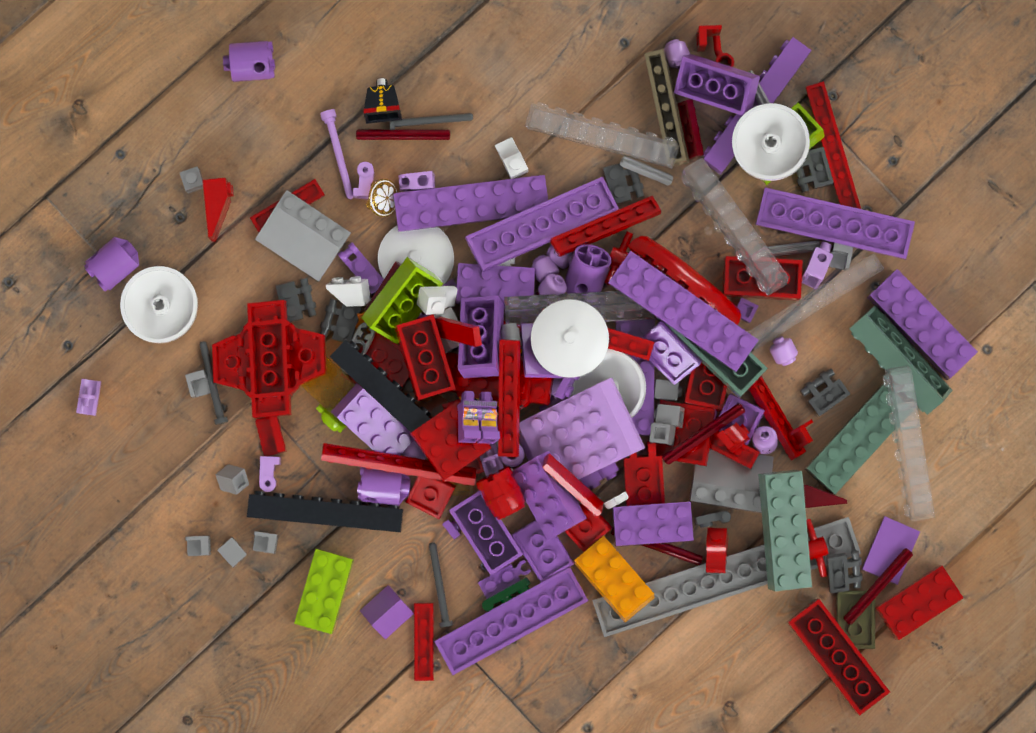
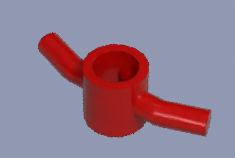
[713,36,734,67]
[605,231,633,285]
[807,519,829,577]

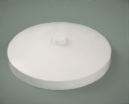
[732,103,810,181]
[378,226,454,285]
[120,266,198,343]
[531,299,609,378]
[570,349,646,418]

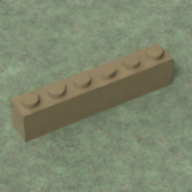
[644,49,690,167]

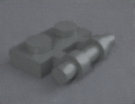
[796,147,834,193]
[603,163,644,204]
[276,278,316,322]
[320,299,362,342]
[800,368,850,417]
[694,511,731,528]
[826,550,863,593]

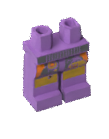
[457,391,500,444]

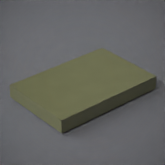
[836,591,875,649]

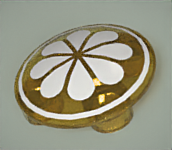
[366,179,398,217]

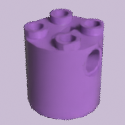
[223,41,275,82]
[84,237,139,291]
[565,244,611,301]
[357,467,411,506]

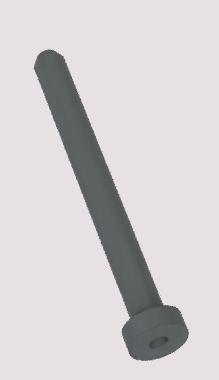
[389,113,473,130]
[199,341,228,425]
[429,542,453,628]

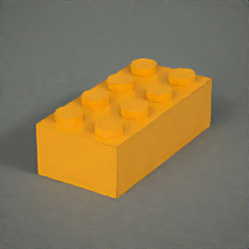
[574,536,655,623]

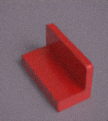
[696,25,722,52]
[255,416,287,457]

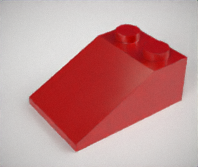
[202,178,234,242]

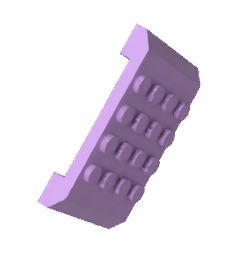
[519,378,645,480]

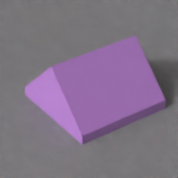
[360,585,414,639]

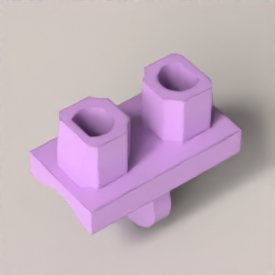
[76,379,101,416]
[480,443,504,476]

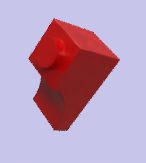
[717,422,750,454]
[706,528,729,573]

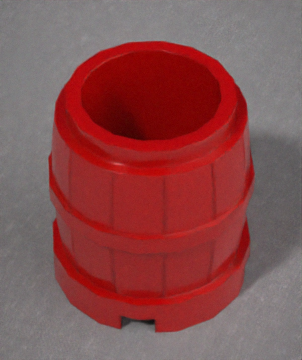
[475,466,525,520]

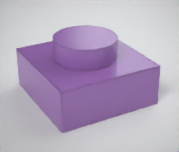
[737,297,758,324]
[442,520,461,540]

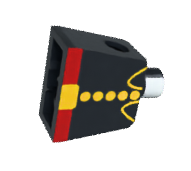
[363,78,402,124]

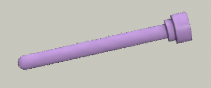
[320,109,353,199]

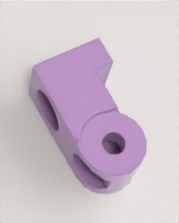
[353,162,374,199]
[398,171,435,192]
[259,456,281,492]

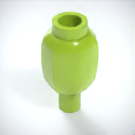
[316,403,346,433]

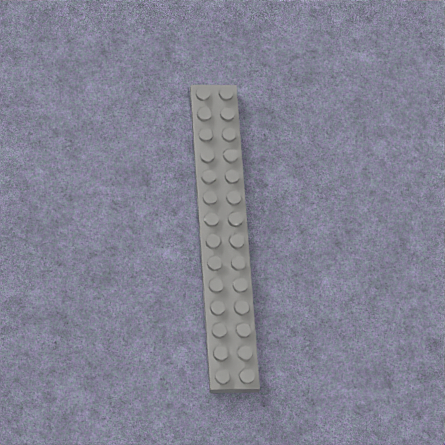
[592,517,861,637]

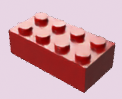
[722,256,803,301]
[394,314,456,400]
[683,362,727,412]
[875,565,963,640]

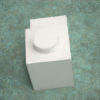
[495,137,528,179]
[417,286,458,315]

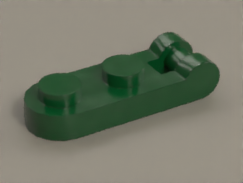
[482,577,531,611]

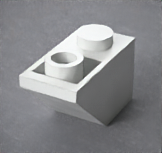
[326,276,371,307]

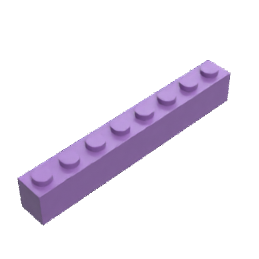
[702,37,811,175]

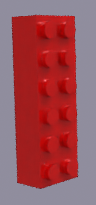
[787,598,890,716]

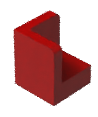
[787,419,813,450]

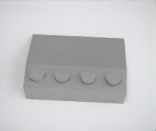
[255,190,351,282]
[689,449,774,513]

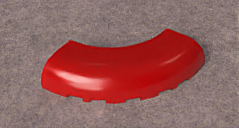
[627,236,741,325]

